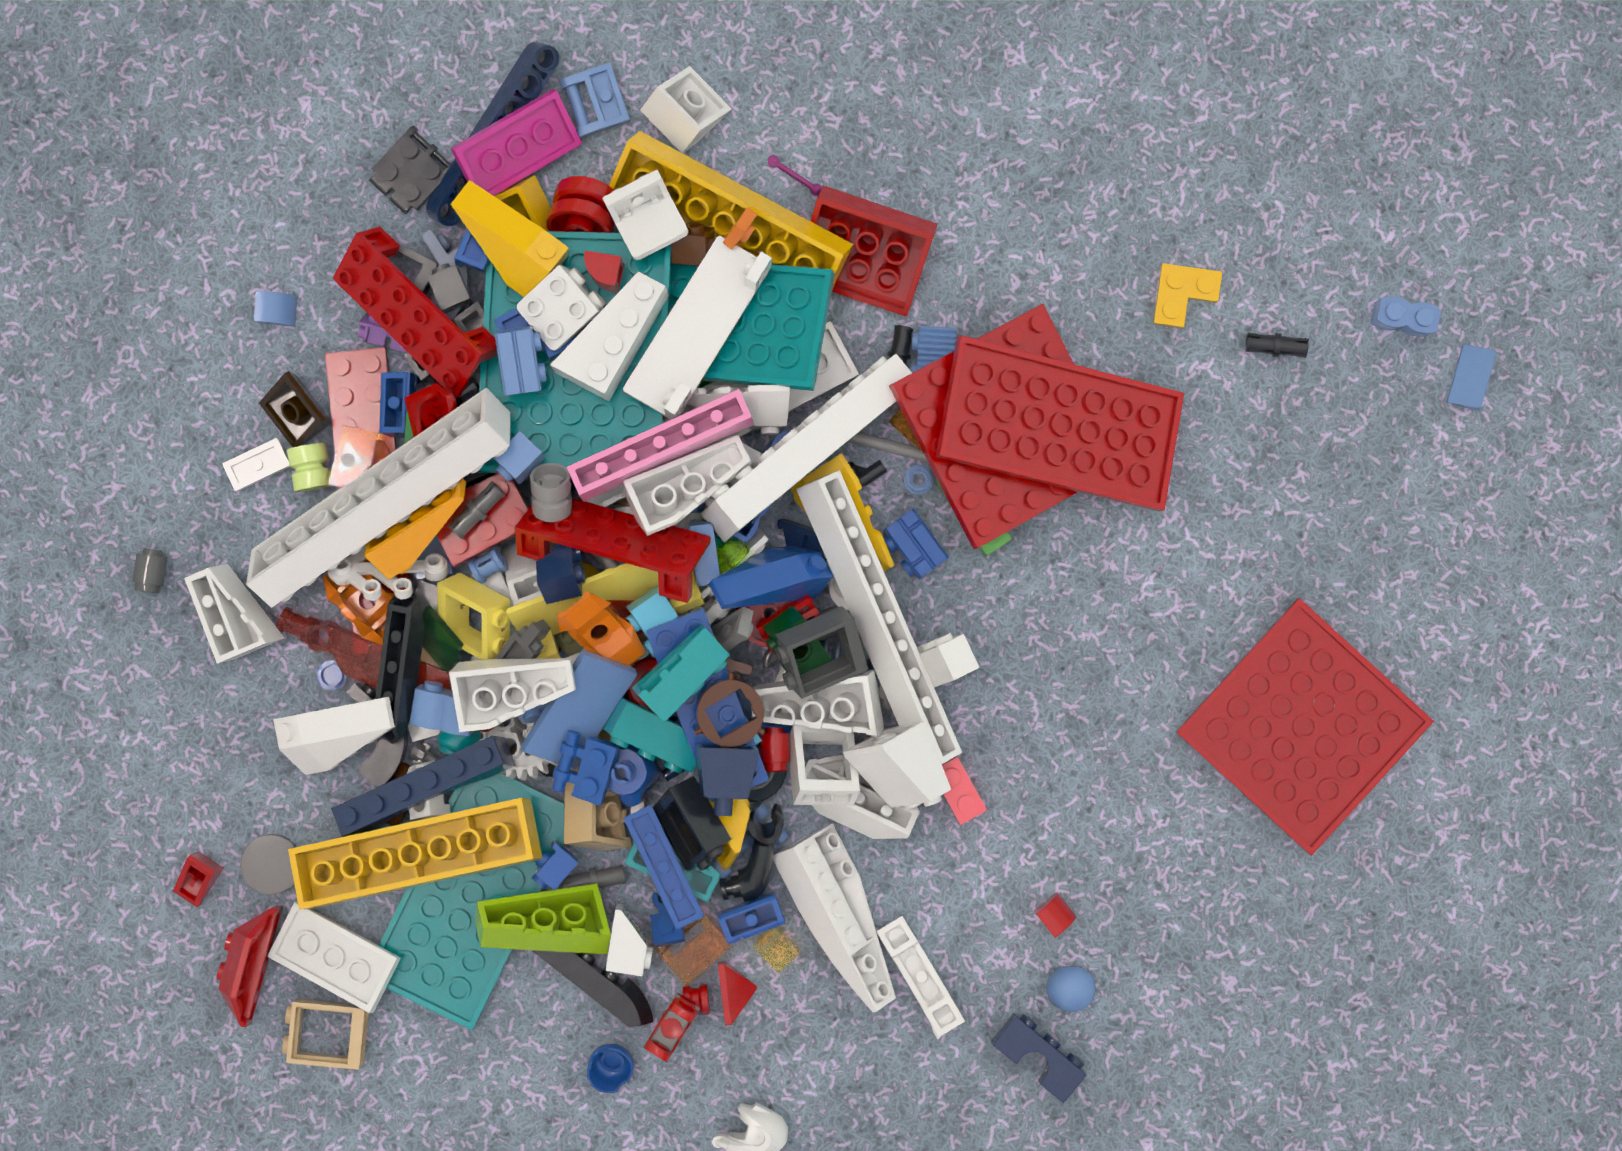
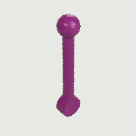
[768,155,822,195]

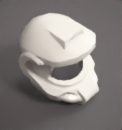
[712,1102,788,1151]

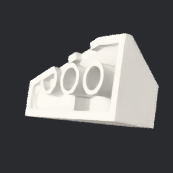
[623,435,751,536]
[449,658,576,732]

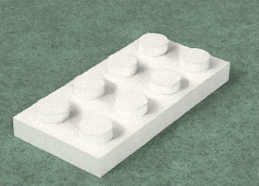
[267,902,401,1013]

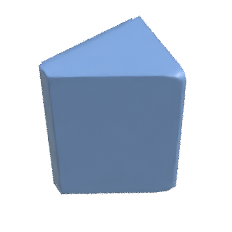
[1447,344,1497,411]
[689,519,720,586]

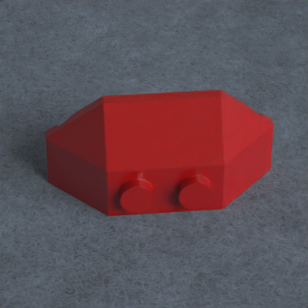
[217,905,283,1028]

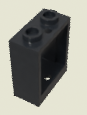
[653,776,732,872]

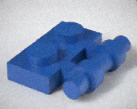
[552,730,620,806]

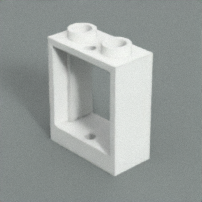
[789,725,860,806]

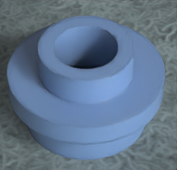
[903,465,934,495]

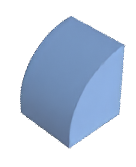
[253,290,297,327]

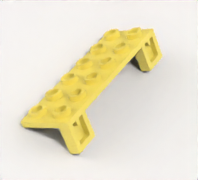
[506,563,705,659]

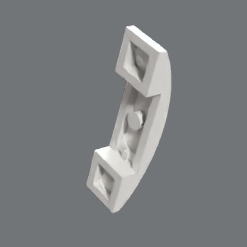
[876,916,965,1037]

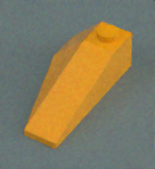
[364,478,466,580]

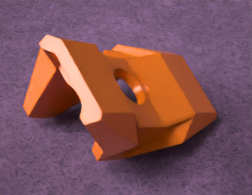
[322,554,395,645]
[557,591,645,666]

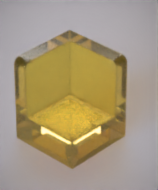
[753,926,800,972]

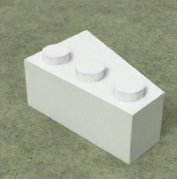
[184,564,284,664]
[917,633,980,688]

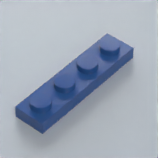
[623,805,704,930]

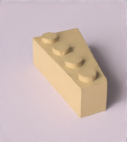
[564,729,632,851]

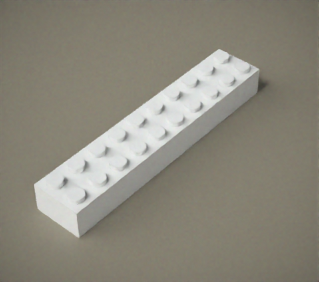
[246,388,510,608]

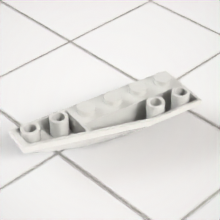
[773,823,896,1013]

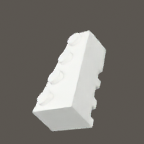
[751,669,884,736]

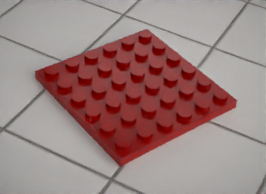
[889,304,1077,549]
[1176,598,1434,856]

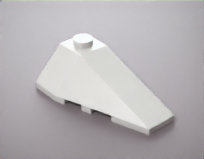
[685,385,790,435]
[273,697,395,775]

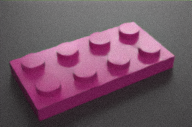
[450,89,582,196]

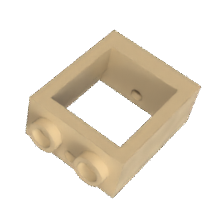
[282,998,369,1070]

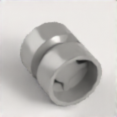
[530,463,572,522]

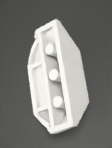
[805,755,920,839]

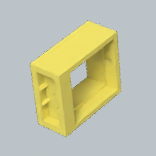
[437,572,510,660]

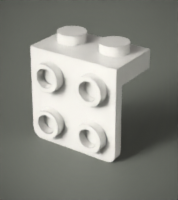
[602,170,688,260]
[517,265,606,351]

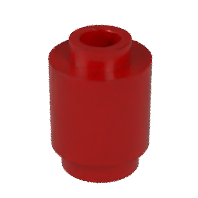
[759,728,790,772]

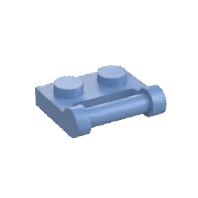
[560,62,630,139]

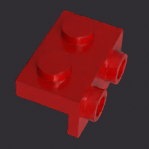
[404,383,457,438]

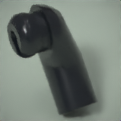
[848,460,887,487]

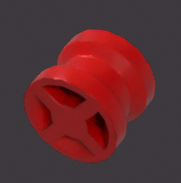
[683,984,710,1015]

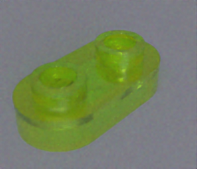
[716,540,750,574]

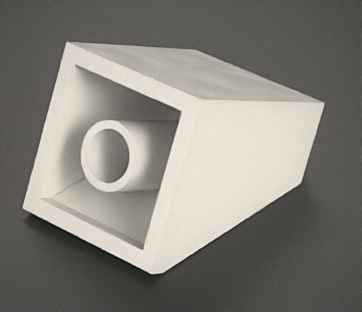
[843,721,951,810]

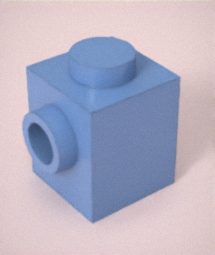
[493,431,546,484]

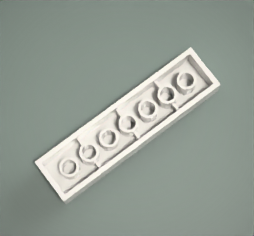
[701,354,912,542]

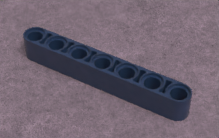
[426,42,559,226]

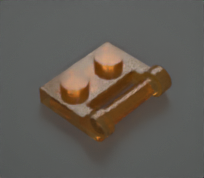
[651,907,732,986]

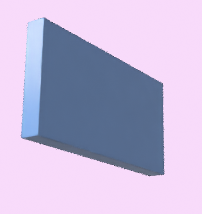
[521,649,637,770]

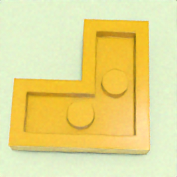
[1153,263,1222,328]

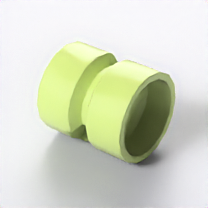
[287,443,333,492]

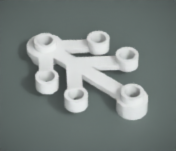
[327,544,449,601]

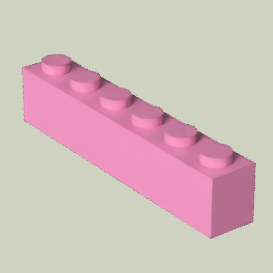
[567,389,754,502]

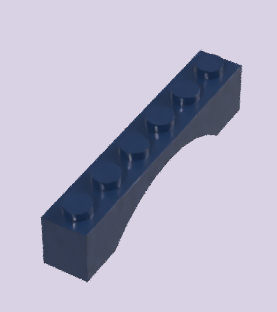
[331,735,516,837]

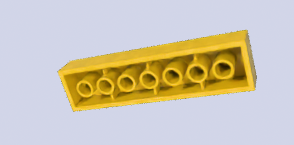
[609,131,854,289]
[288,798,543,910]

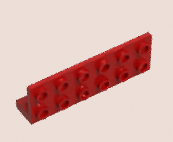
[333,226,498,398]
[515,498,711,603]

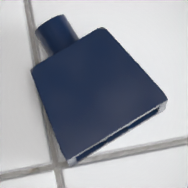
[695,743,759,816]

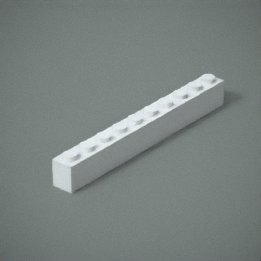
[796,470,962,764]

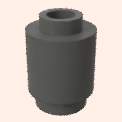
[132,548,167,593]

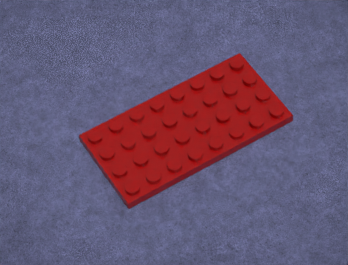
[935,335,1184,512]

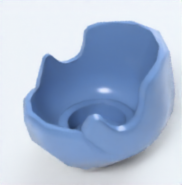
[1046,966,1096,1012]

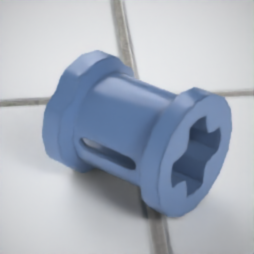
[468,546,508,584]

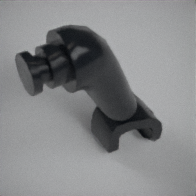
[720,803,784,902]

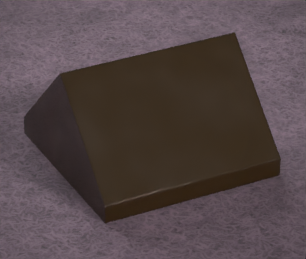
[259,371,332,448]

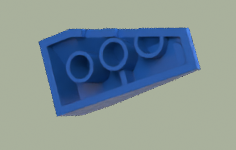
[709,546,834,609]

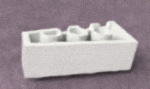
[550,272,669,401]

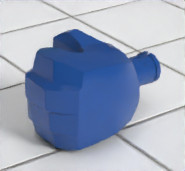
[608,744,662,807]

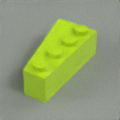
[475,884,611,954]

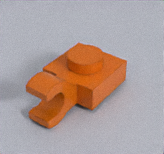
[723,207,757,250]

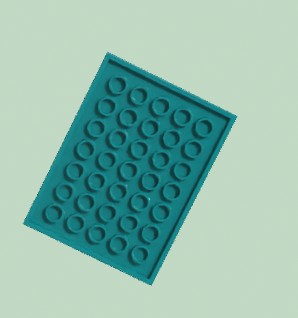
[476,231,671,473]

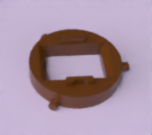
[694,673,765,747]

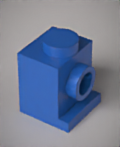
[531,839,579,890]

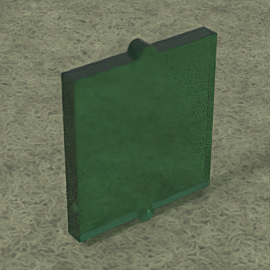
[422,605,464,674]

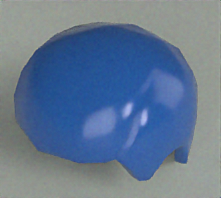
[586,1044,634,1093]

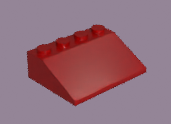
[810,185,938,317]

